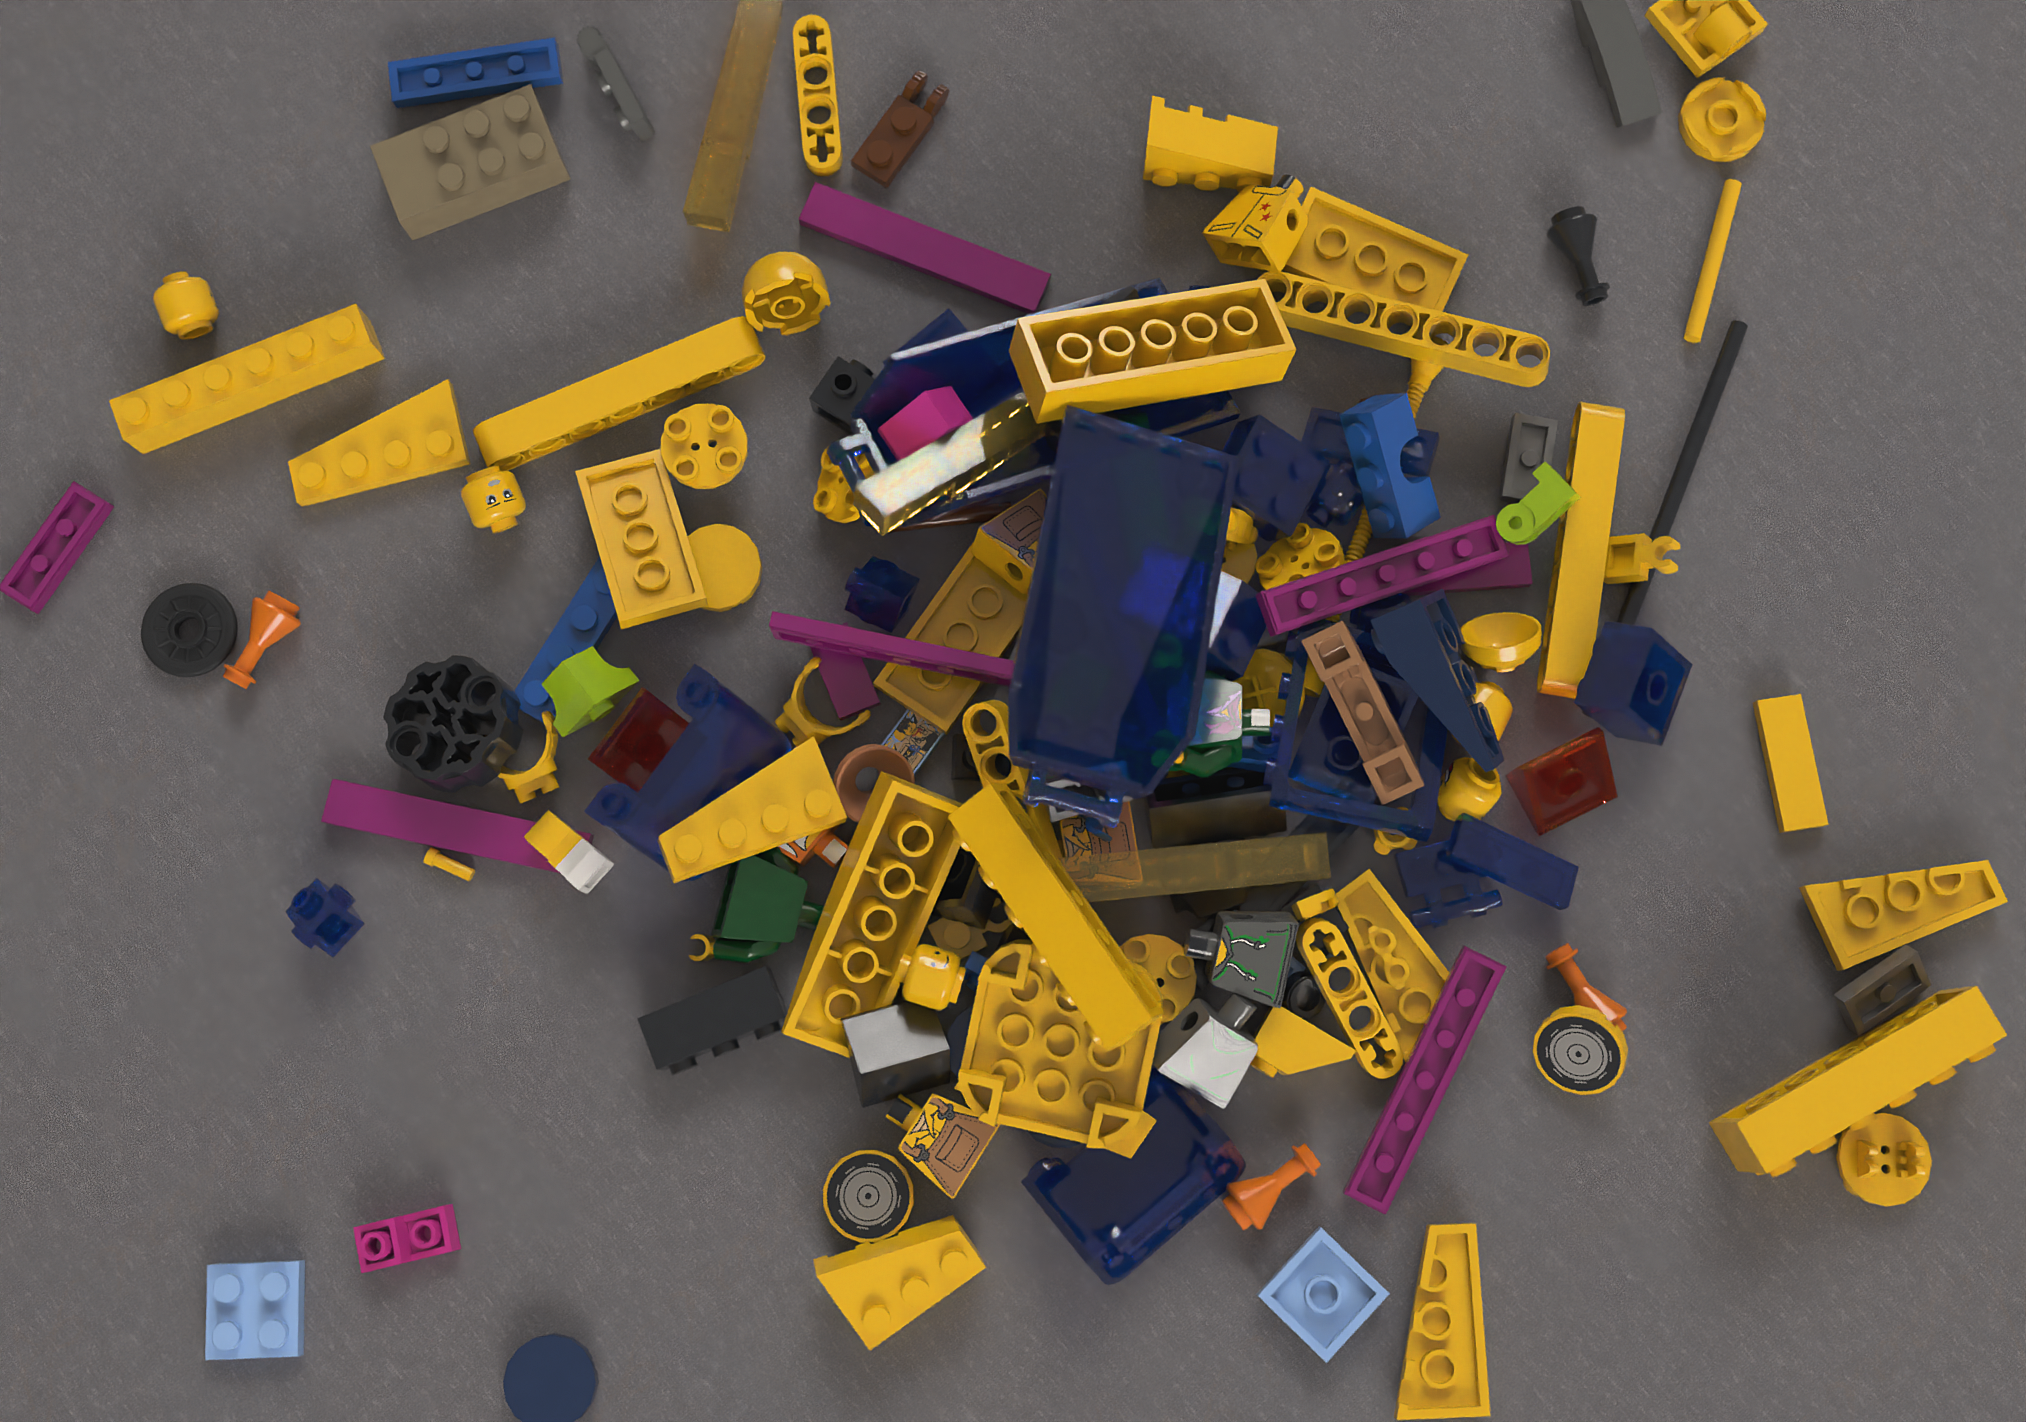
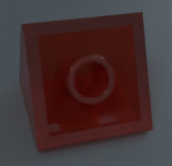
[588,687,706,807]
[1505,727,1618,836]

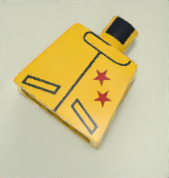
[1202,174,1308,273]

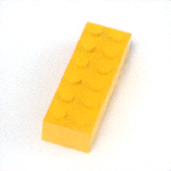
[1009,279,1297,424]
[1709,986,2008,1177]

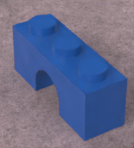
[1339,393,1441,538]

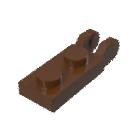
[851,70,950,189]

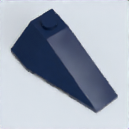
[1370,588,1505,772]

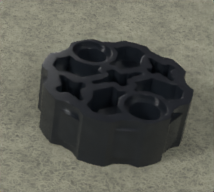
[383,655,523,793]

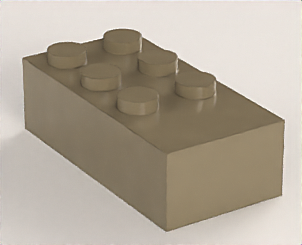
[370,84,571,241]

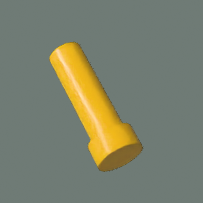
[423,847,475,882]

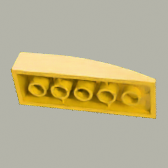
[781,771,963,1058]

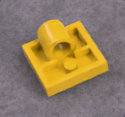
[1645,0,1768,79]

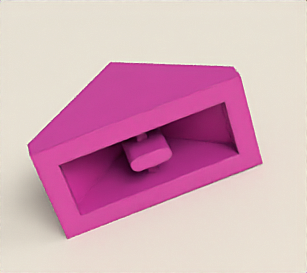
[877,386,976,467]

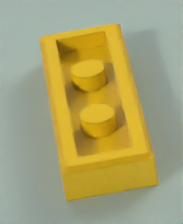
[1753,694,1829,833]

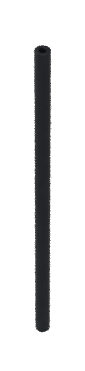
[1582,320,1748,719]

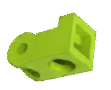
[1496,461,1581,545]

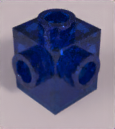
[844,556,920,633]
[285,878,365,957]

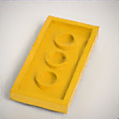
[1282,187,1468,325]
[575,449,708,629]
[873,542,1047,735]

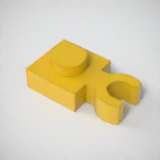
[1603,533,1681,584]
[927,898,1012,960]

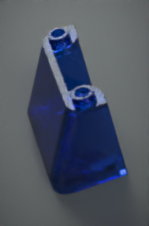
[584,663,791,881]
[1021,1067,1246,1285]

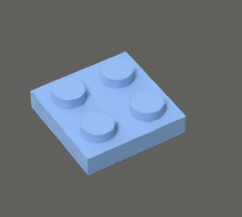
[1256,1227,1390,1363]
[205,1260,305,1360]

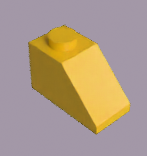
[1250,1006,1356,1078]

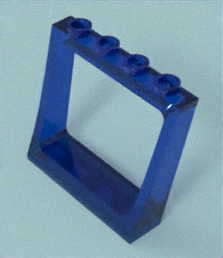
[1263,619,1447,842]

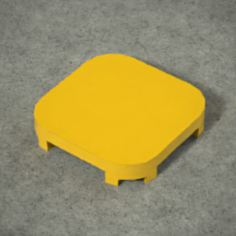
[958,939,1163,1148]

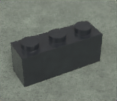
[1143,768,1287,851]
[637,966,787,1075]

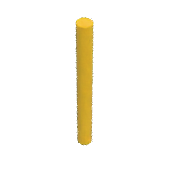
[1683,179,1742,343]

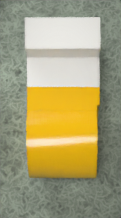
[524,810,614,894]

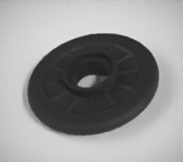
[141,583,238,677]

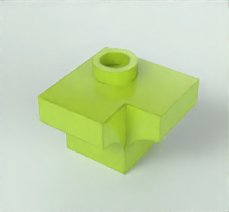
[542,646,639,737]

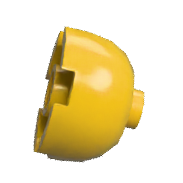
[742,252,831,335]

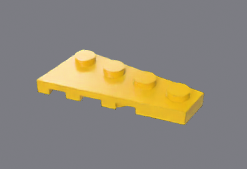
[288,379,470,507]
[657,736,847,883]
[1798,860,2008,971]
[1336,869,1449,1063]
[1394,1223,1491,1420]

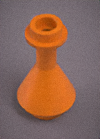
[222,590,301,690]
[1545,943,1627,1031]
[1221,1143,1321,1231]

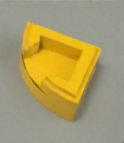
[1291,888,1339,922]

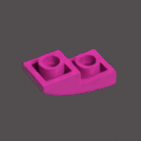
[353,1204,461,1273]

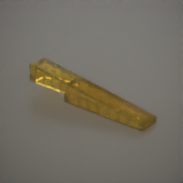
[683,0,783,232]
[853,391,1047,536]
[1058,832,1331,902]

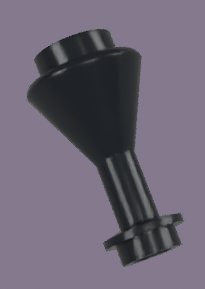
[1547,206,1610,306]

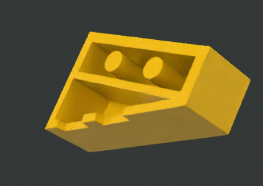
[1143,95,1278,192]
[813,1215,986,1350]

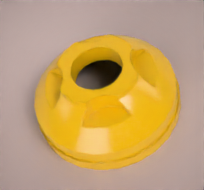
[1460,612,1542,673]

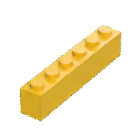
[109,303,385,454]
[948,783,1165,1051]

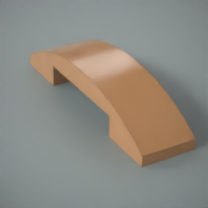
[1302,620,1425,805]

